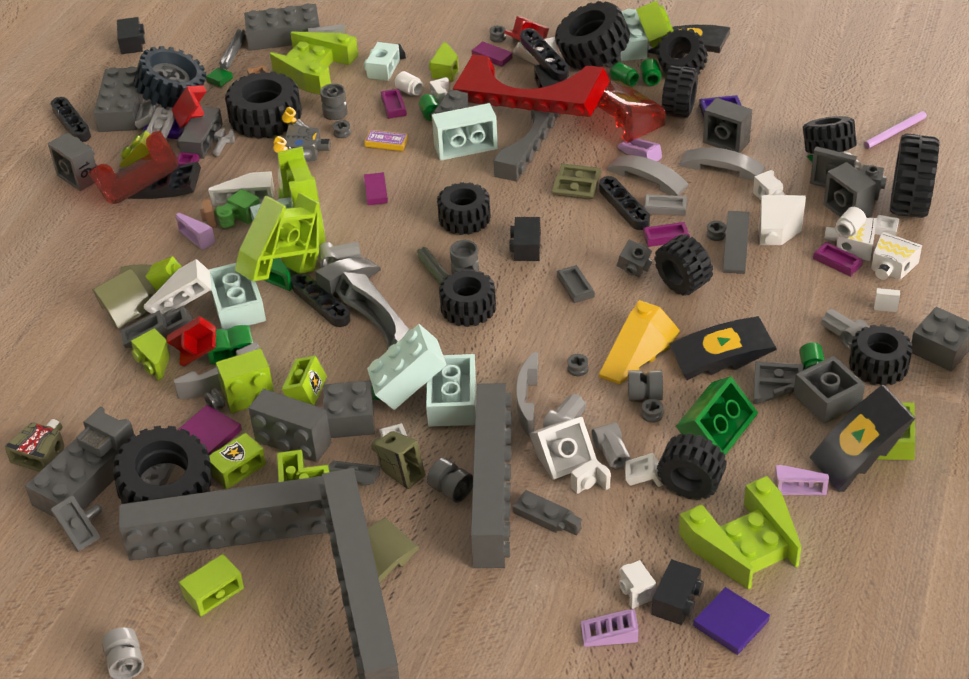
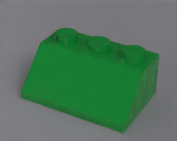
[676,376,758,455]

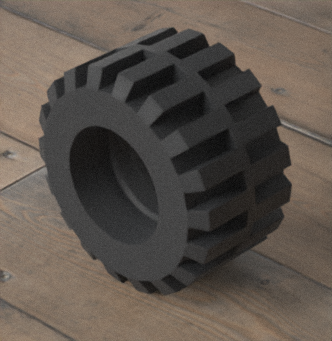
[656,27,708,75]
[662,65,698,118]
[803,116,857,154]
[437,182,491,235]
[654,234,713,296]
[439,269,496,327]
[849,324,913,386]
[657,433,727,500]

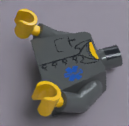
[273,107,331,162]

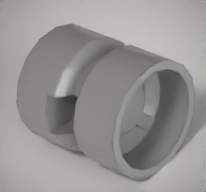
[102,627,144,679]

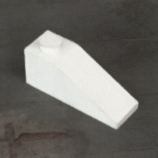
[208,171,274,207]
[144,259,211,315]

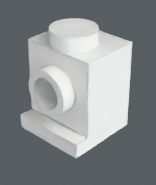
[753,170,785,200]
[619,560,656,609]

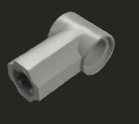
[318,242,361,268]
[821,308,869,349]
[543,394,586,428]
[592,422,630,470]

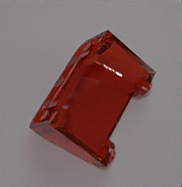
[595,80,666,143]
[88,129,178,204]

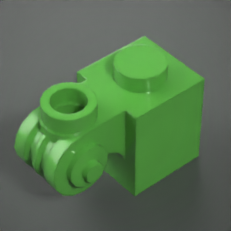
[214,189,261,228]

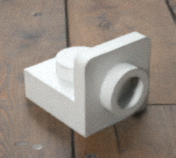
[430,78,449,104]
[625,453,663,487]
[571,458,611,494]

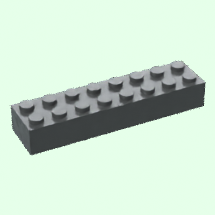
[471,383,512,568]
[319,467,399,679]
[119,476,328,561]

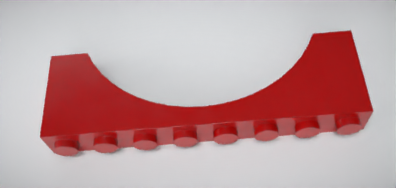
[452,54,610,117]

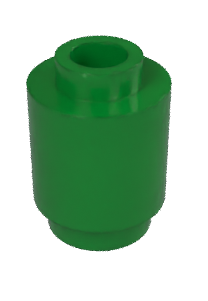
[640,58,661,86]
[610,62,639,87]
[419,94,439,121]
[799,342,825,370]

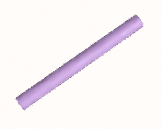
[864,111,927,149]

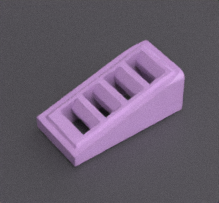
[618,137,662,161]
[175,213,215,250]
[774,465,829,495]
[581,609,638,647]

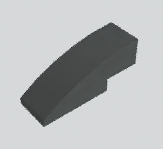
[723,211,750,274]
[315,257,381,294]
[120,305,193,348]

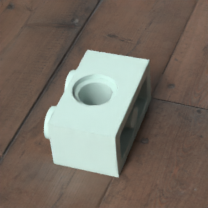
[364,42,400,81]

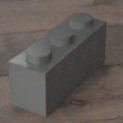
[177,107,223,159]

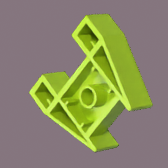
[270,31,359,95]
[277,147,326,245]
[235,192,319,281]
[679,476,802,589]

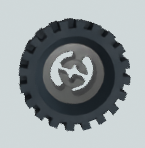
[133,46,206,109]

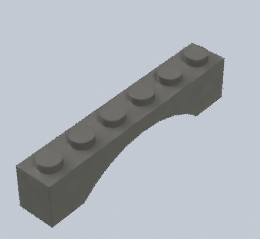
[494,110,561,182]
[335,272,409,350]

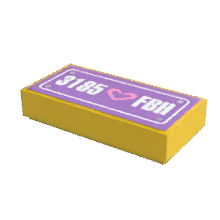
[364,130,408,151]

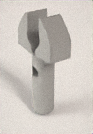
[212,128,235,157]

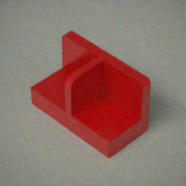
[504,16,549,40]
[171,85,207,128]
[167,316,216,367]

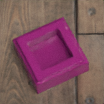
[176,152,200,166]

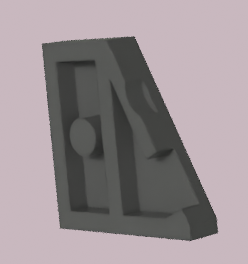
[753,361,803,404]

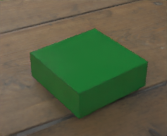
[206,67,233,87]

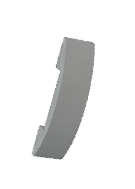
[680,147,765,181]
[607,155,688,196]
[173,342,259,399]
[516,352,539,437]

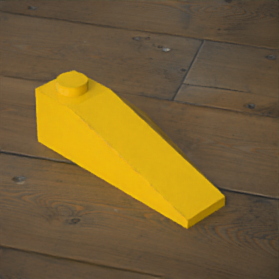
[599,300,680,384]

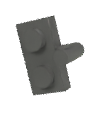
[328,460,380,485]
[50,495,102,552]

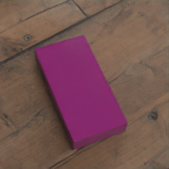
[472,41,513,67]
[380,89,407,119]
[364,172,388,205]
[643,222,690,247]
[813,242,863,277]

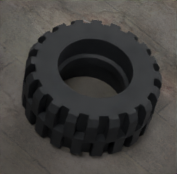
[555,1,630,70]
[225,71,302,139]
[890,133,940,218]
[113,426,212,504]

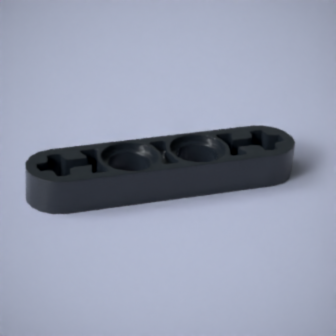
[520,28,569,81]
[51,97,91,142]
[599,176,650,230]
[291,273,350,327]

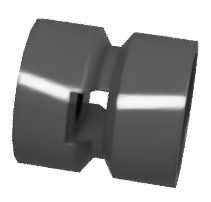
[320,84,348,120]
[450,240,479,273]
[628,370,663,400]
[427,458,473,503]

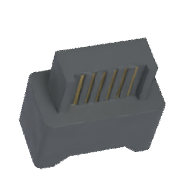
[76,406,134,457]

